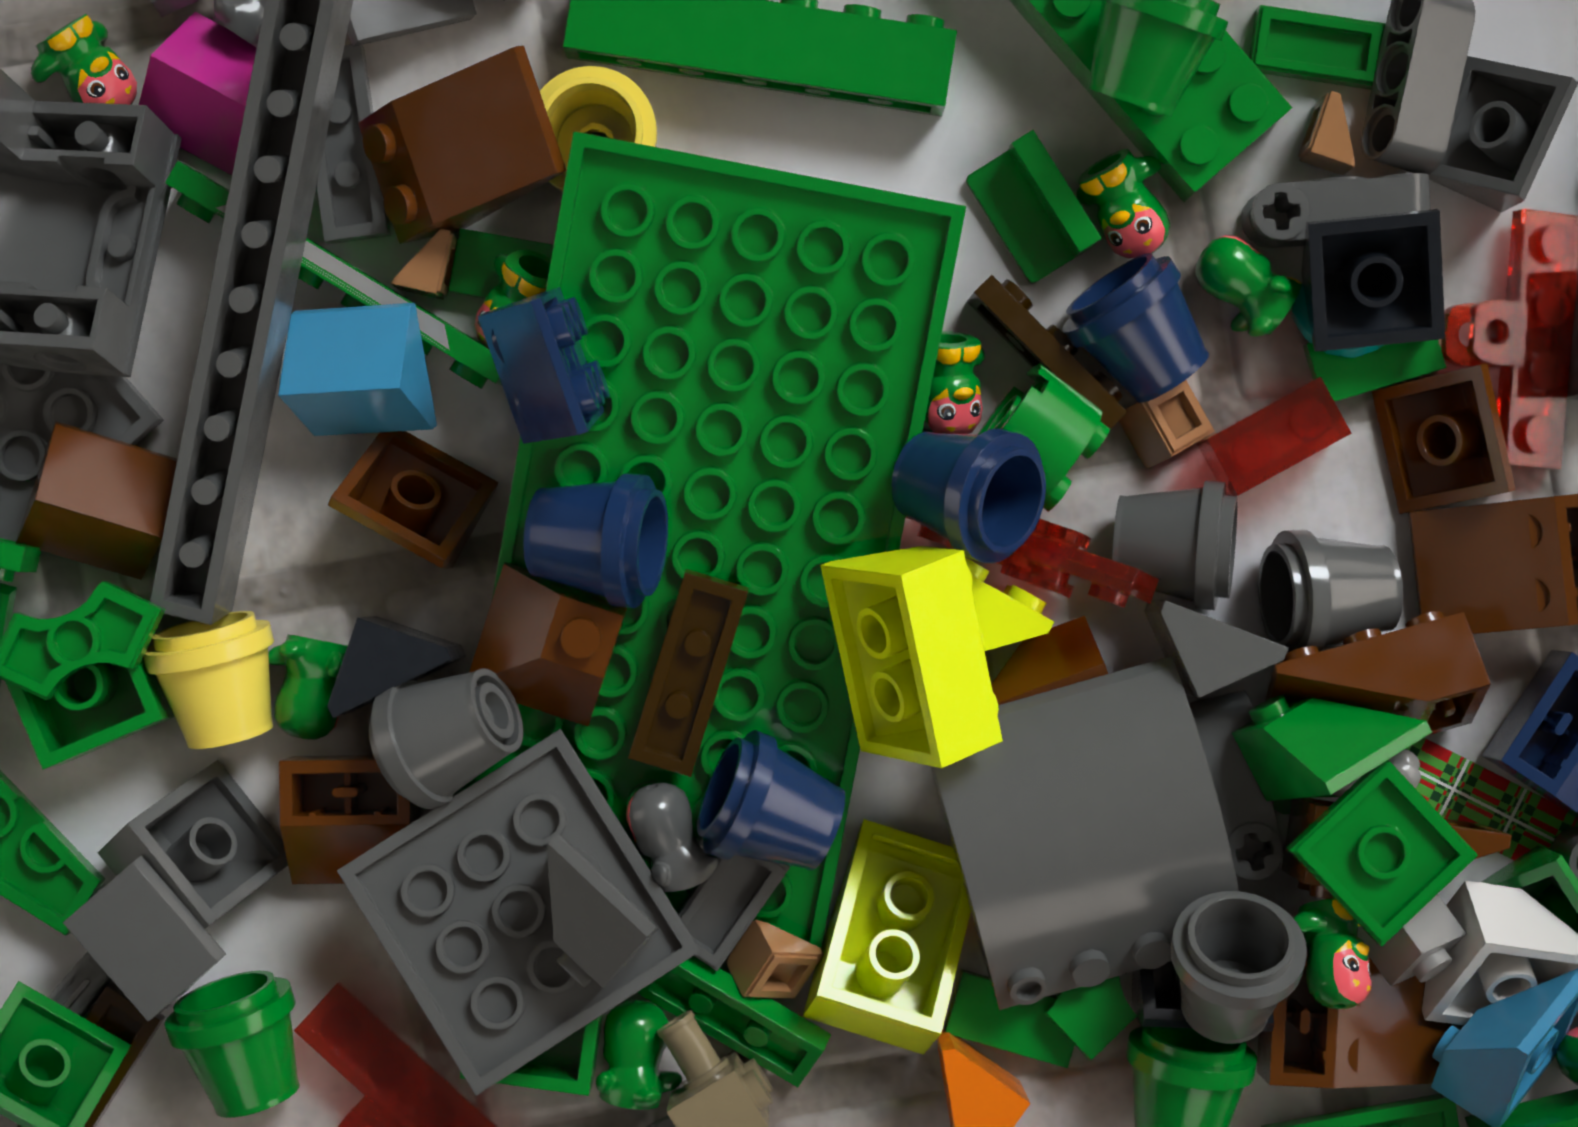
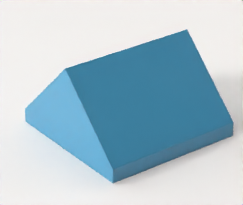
[278,303,437,436]

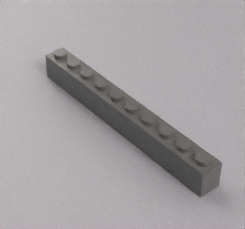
[150,0,353,625]

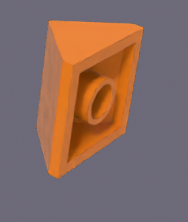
[936,1028,1031,1127]

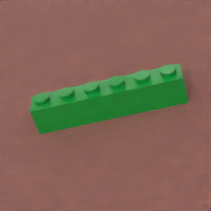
[563,0,957,117]

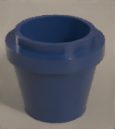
[1062,253,1209,403]
[891,429,1046,563]
[523,473,668,608]
[697,730,845,871]

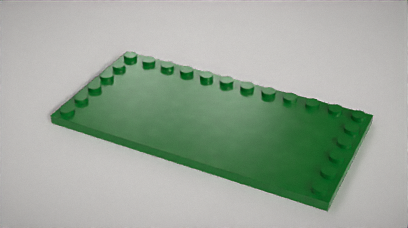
[463,132,967,966]

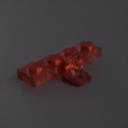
[1441,209,1578,470]
[906,517,1159,608]
[294,981,499,1127]

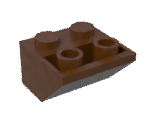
[279,755,420,885]

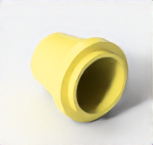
[540,66,657,192]
[143,611,274,749]

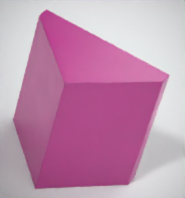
[139,12,257,176]

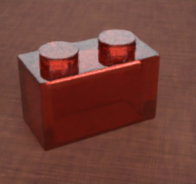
[1196,377,1352,496]

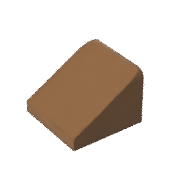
[1298,91,1355,175]
[391,229,458,300]
[1119,380,1215,468]
[727,920,824,999]

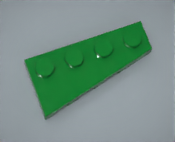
[0,770,105,936]

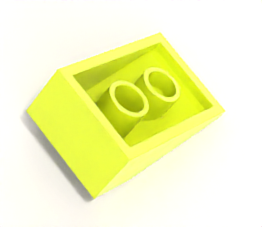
[802,819,971,1055]

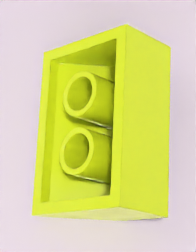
[820,546,1003,768]

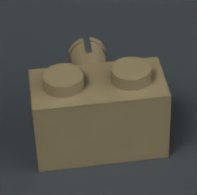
[657,1010,773,1127]

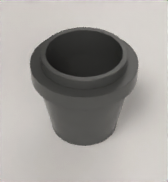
[1112,481,1238,610]
[1258,529,1403,653]
[369,669,523,809]
[1170,891,1307,1044]

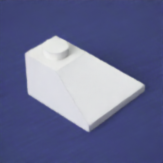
[1422,881,1578,1025]

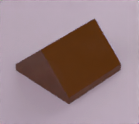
[1372,363,1516,514]
[16,421,177,580]
[328,431,499,569]

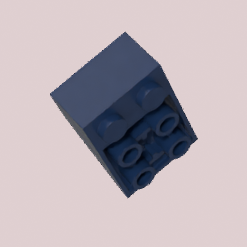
[477,287,610,444]
[1482,650,1578,819]

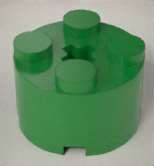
[977,363,1110,512]

